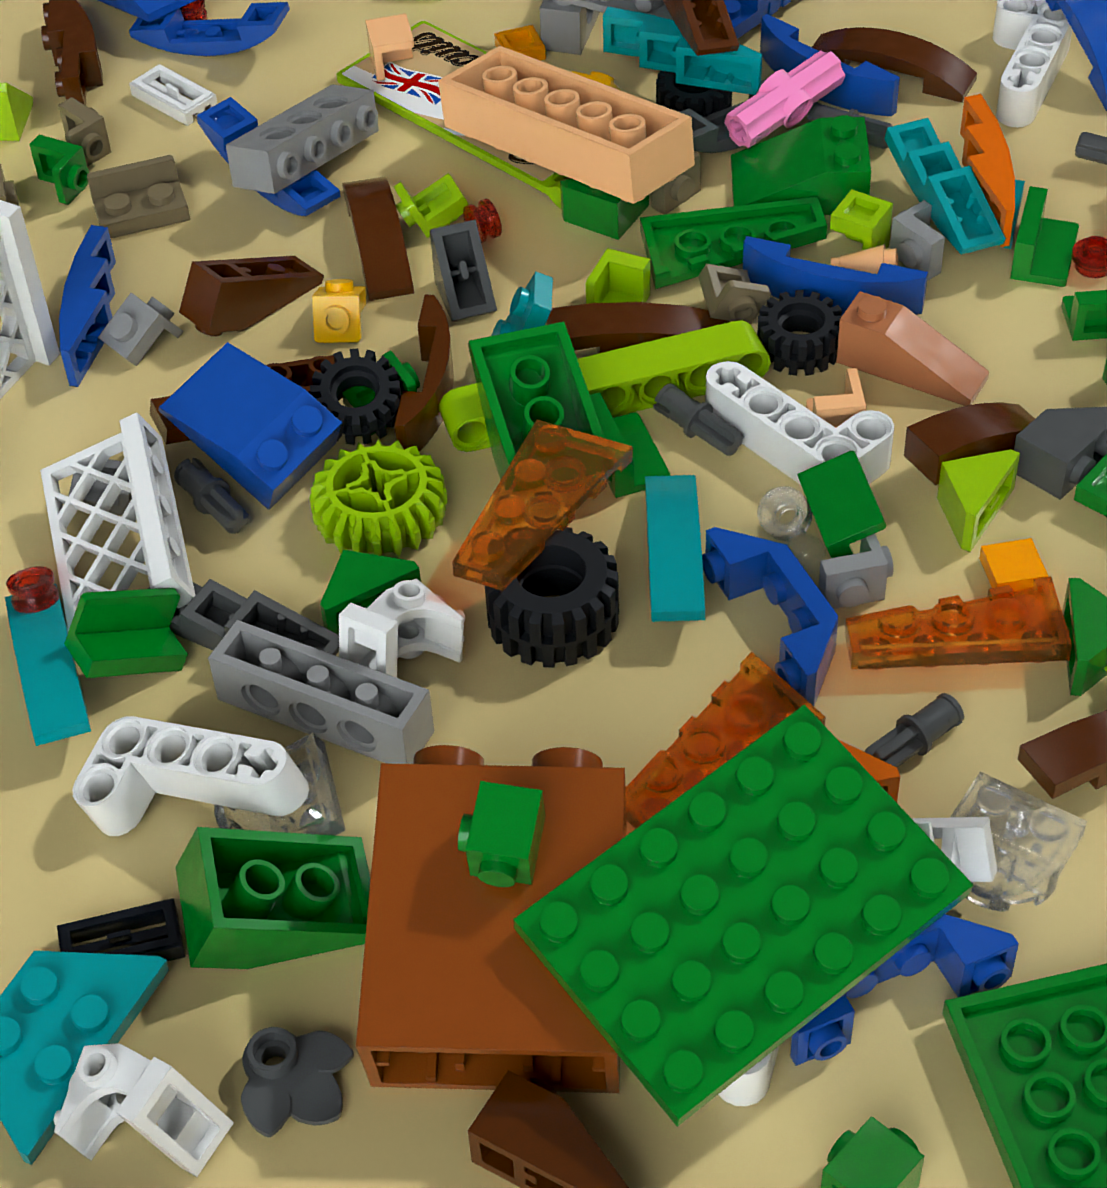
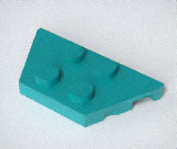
[0,951,169,1165]

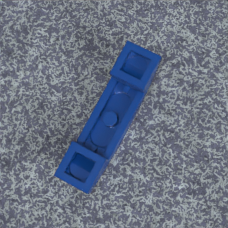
[1046,0,1107,111]
[129,2,290,56]
[760,14,900,116]
[197,97,340,216]
[743,236,928,316]

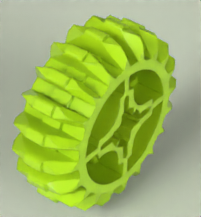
[309,439,448,558]

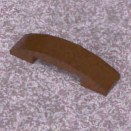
[812,27,977,103]
[342,176,414,301]
[395,294,454,452]

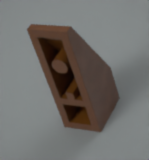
[179,256,324,336]
[468,1070,629,1188]

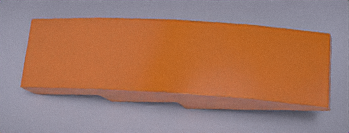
[960,94,1015,247]

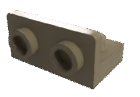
[87,155,190,238]

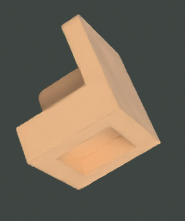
[365,14,414,81]
[806,368,866,428]

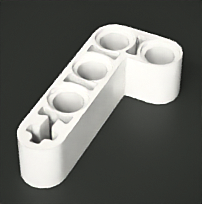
[992,0,1072,128]
[705,361,894,485]
[72,716,309,836]

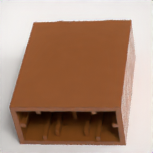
[356,745,627,1093]

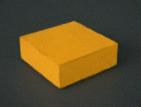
[494,25,546,61]
[979,538,1048,596]

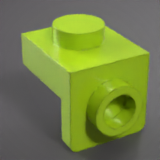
[393,173,471,238]

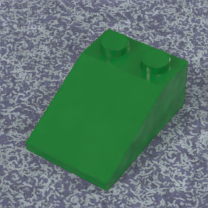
[731,115,871,215]
[468,321,607,497]
[175,827,371,969]

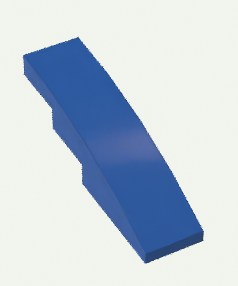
[59,225,116,387]

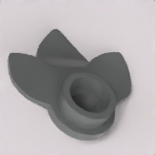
[241,1027,354,1137]

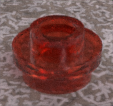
[1072,236,1107,278]

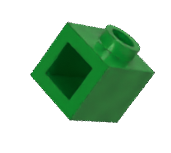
[458,781,546,887]
[821,1116,924,1188]

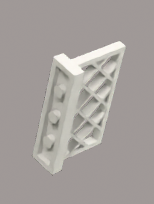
[0,200,60,399]
[40,412,195,631]

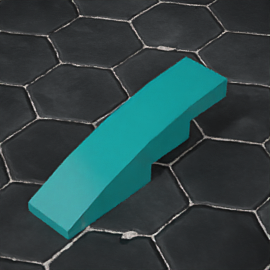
[603,6,762,95]
[884,118,1006,255]
[645,475,705,622]
[5,584,91,746]

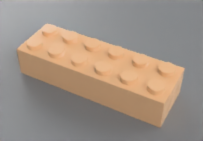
[438,46,695,204]

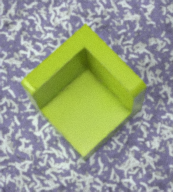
[830,189,893,250]
[586,248,650,304]

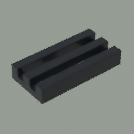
[57,898,186,962]

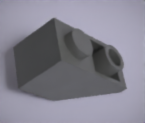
[1014,407,1107,500]

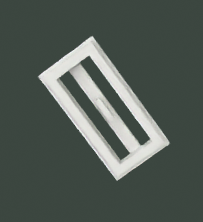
[129,64,218,126]

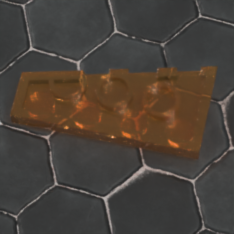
[452,419,633,591]
[845,576,1072,670]
[626,651,826,829]

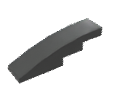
[148,579,339,656]

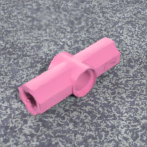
[724,51,845,148]

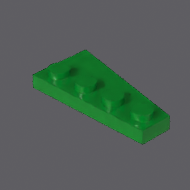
[640,197,827,289]

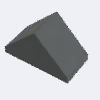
[430,219,497,321]

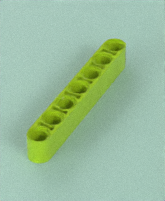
[439,320,771,452]

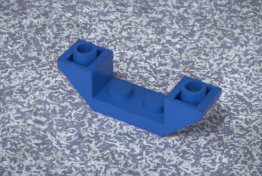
[702,527,839,709]
[790,914,1019,1066]

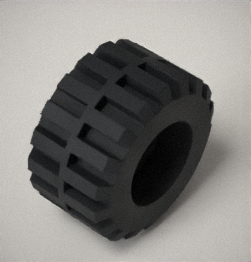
[484,526,619,668]

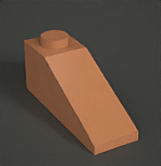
[836,291,989,406]

